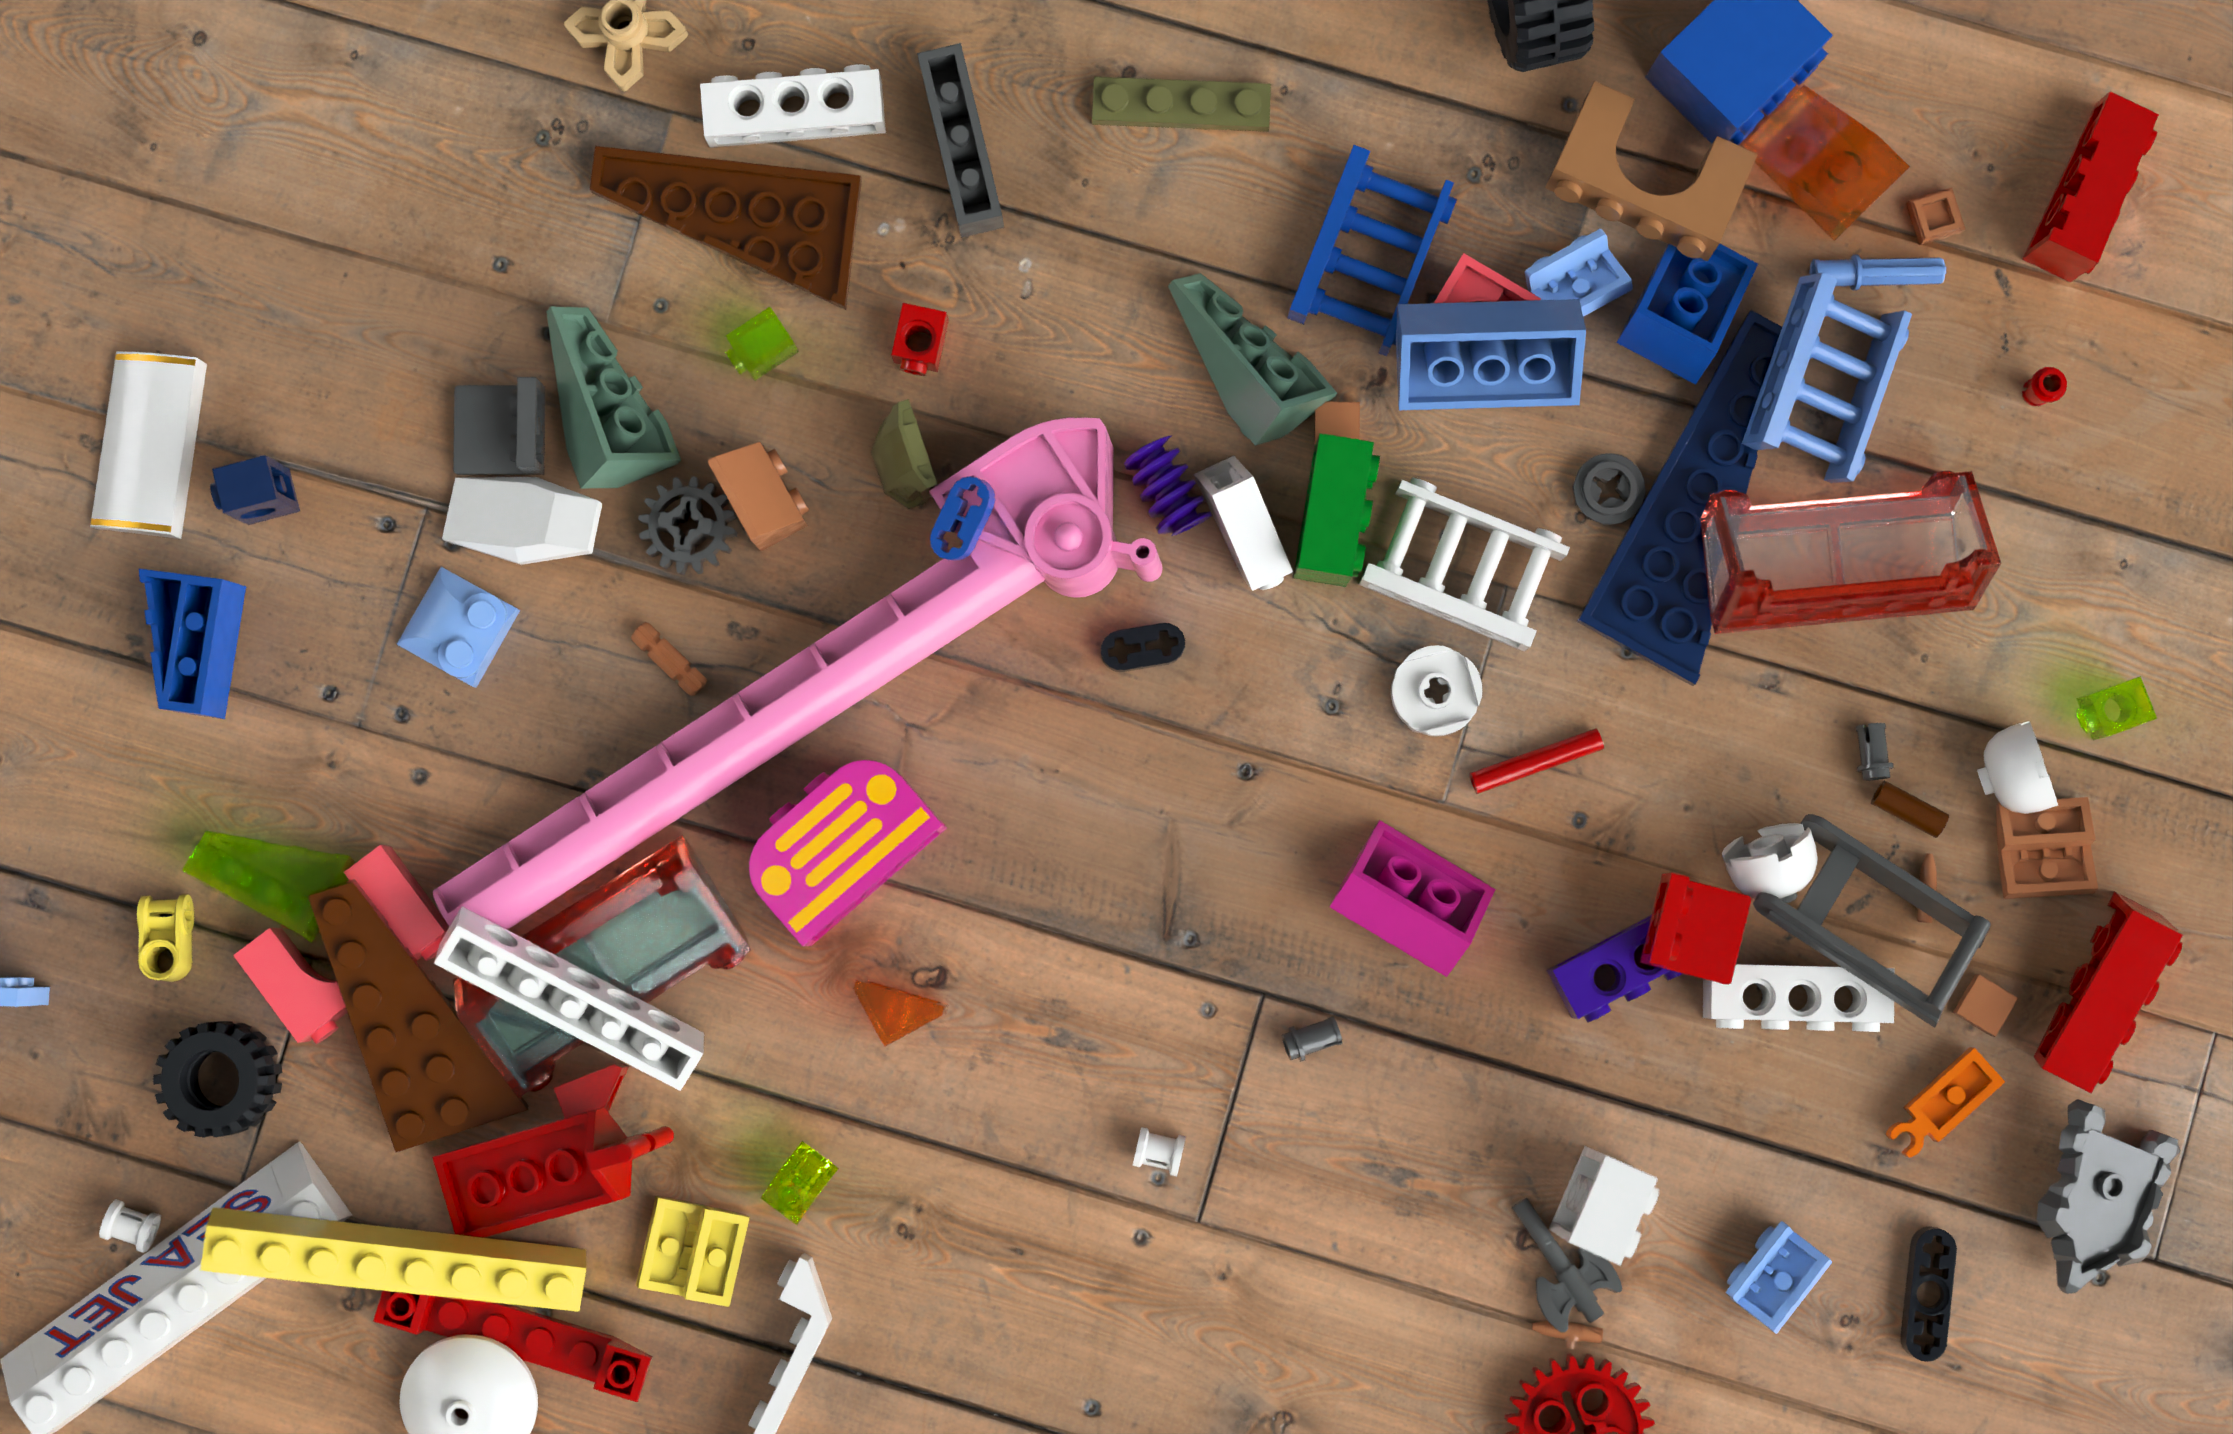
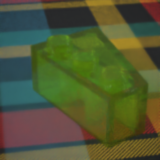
[182,831,356,943]

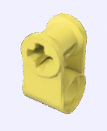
[137,894,194,982]

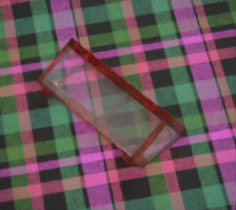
[1701,471,2001,634]

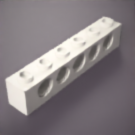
[434,906,704,1091]

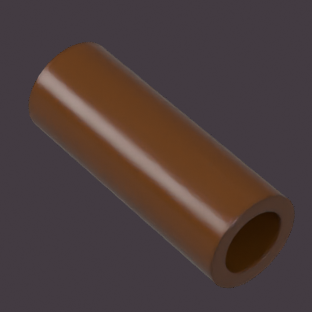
[1871,780,1949,838]

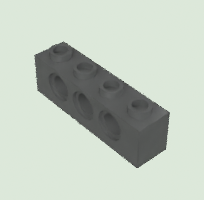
[917,43,1004,238]

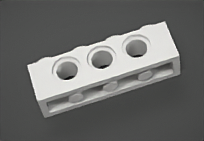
[700,64,886,148]
[1703,964,1895,1032]

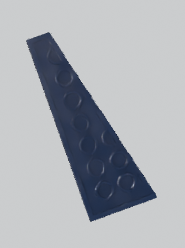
[1576,310,1782,686]

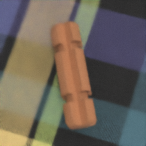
[631,622,707,696]

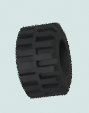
[153,1021,283,1138]

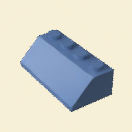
[1396,299,1586,410]

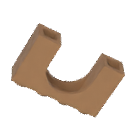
[1545,81,1758,261]

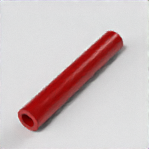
[1469,728,1604,794]

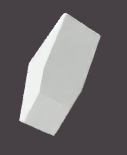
[442,477,602,565]

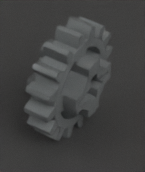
[638,476,738,575]

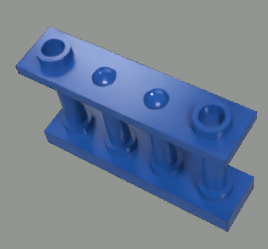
[1287,145,1457,356]

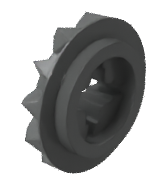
[1572,453,1645,526]

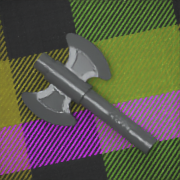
[1512,1198,1622,1333]

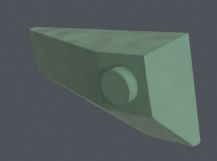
[1168,273,1337,446]
[546,306,681,489]

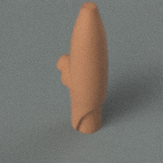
[1917,853,1937,923]
[1532,1321,1603,1349]

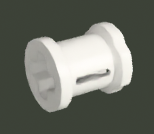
[1133,1127,1186,1177]
[99,1199,161,1253]

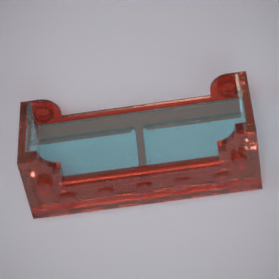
[453,835,751,1098]

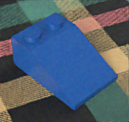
[1617,244,1758,385]

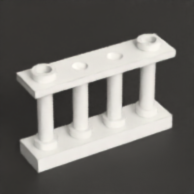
[1358,478,1570,651]

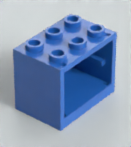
[1645,0,1833,145]

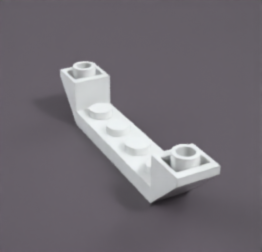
[748,1253,832,1434]

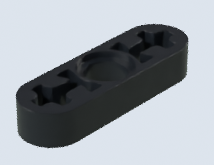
[1900,1227,1957,1362]

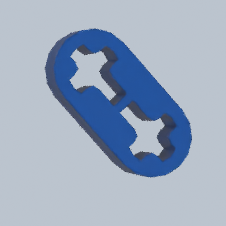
[930,477,995,561]

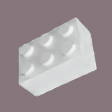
[1549,1146,1659,1266]

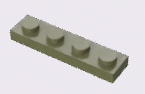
[1092,77,1271,132]

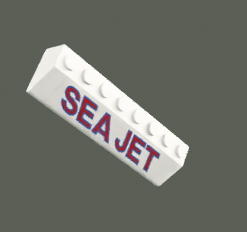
[0,1142,352,1434]

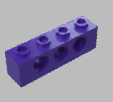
[1547,886,1714,1023]

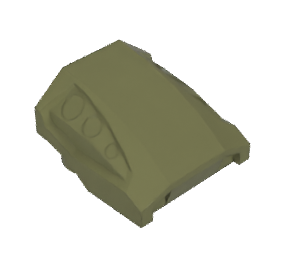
[871,399,938,509]

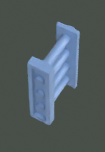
[1742,272,1912,483]

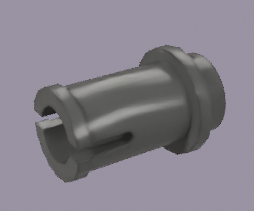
[1856,723,1894,781]
[1282,1016,1342,1062]

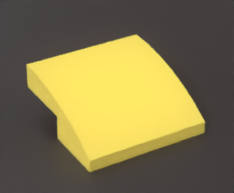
[636,1196,750,1307]

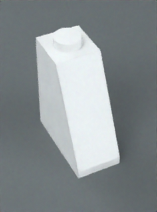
[1194,456,1293,591]

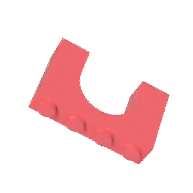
[233,845,449,1044]

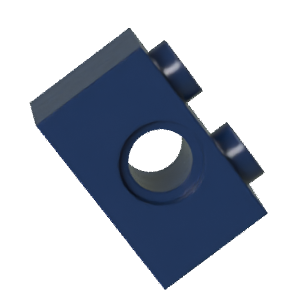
[210,455,300,525]

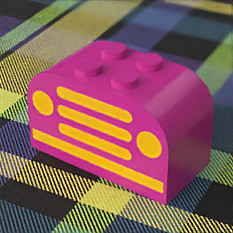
[749,760,947,946]

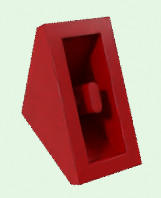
[554,1063,629,1118]

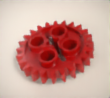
[1505,1353,1655,1434]

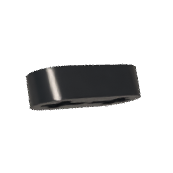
[1101,623,1185,672]

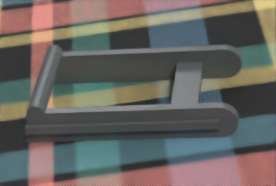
[1753,814,1991,1028]

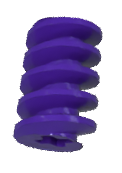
[1124,436,1212,536]

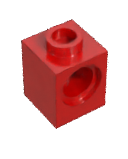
[891,303,949,376]

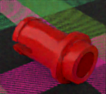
[2022,367,2067,406]

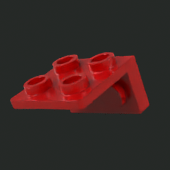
[1640,873,1752,985]

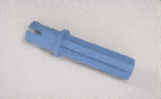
[1810,255,1946,291]

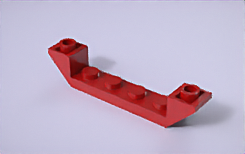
[373,1290,652,1402]

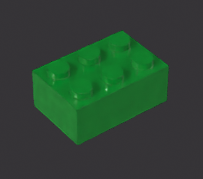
[1293,433,1380,587]

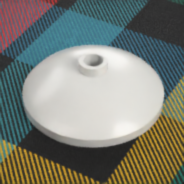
[400,1334,538,1434]

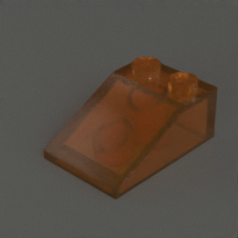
[1741,85,1910,241]

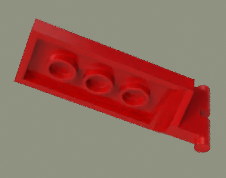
[432,1107,674,1238]

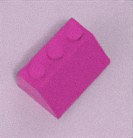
[1330,820,1496,977]

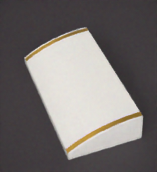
[90,352,207,539]

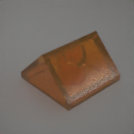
[853,979,949,1047]

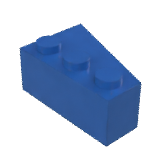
[138,568,246,719]

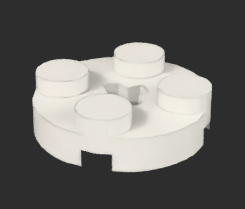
[1391,645,1482,736]

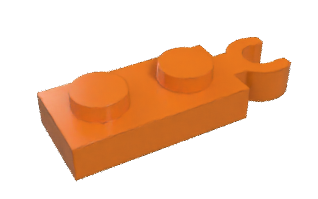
[1885,1047,2005,1158]

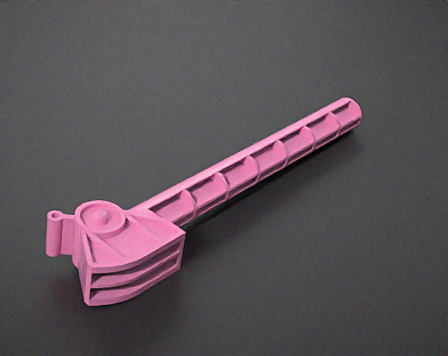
[433,418,1162,930]

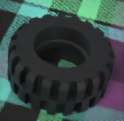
[1487,0,1594,72]

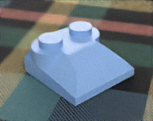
[397,567,520,688]

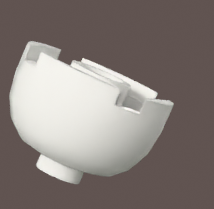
[1977,721,2058,814]
[1722,823,1818,903]

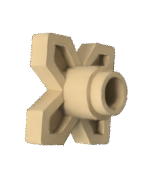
[564,0,688,91]

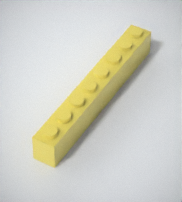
[200,1207,586,1312]

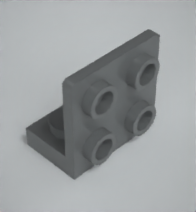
[453,377,545,475]

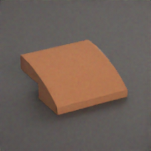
[1996,797,2098,899]

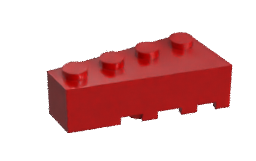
[2022,91,2159,282]
[2034,891,2183,1093]

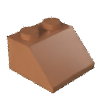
[707,442,809,551]

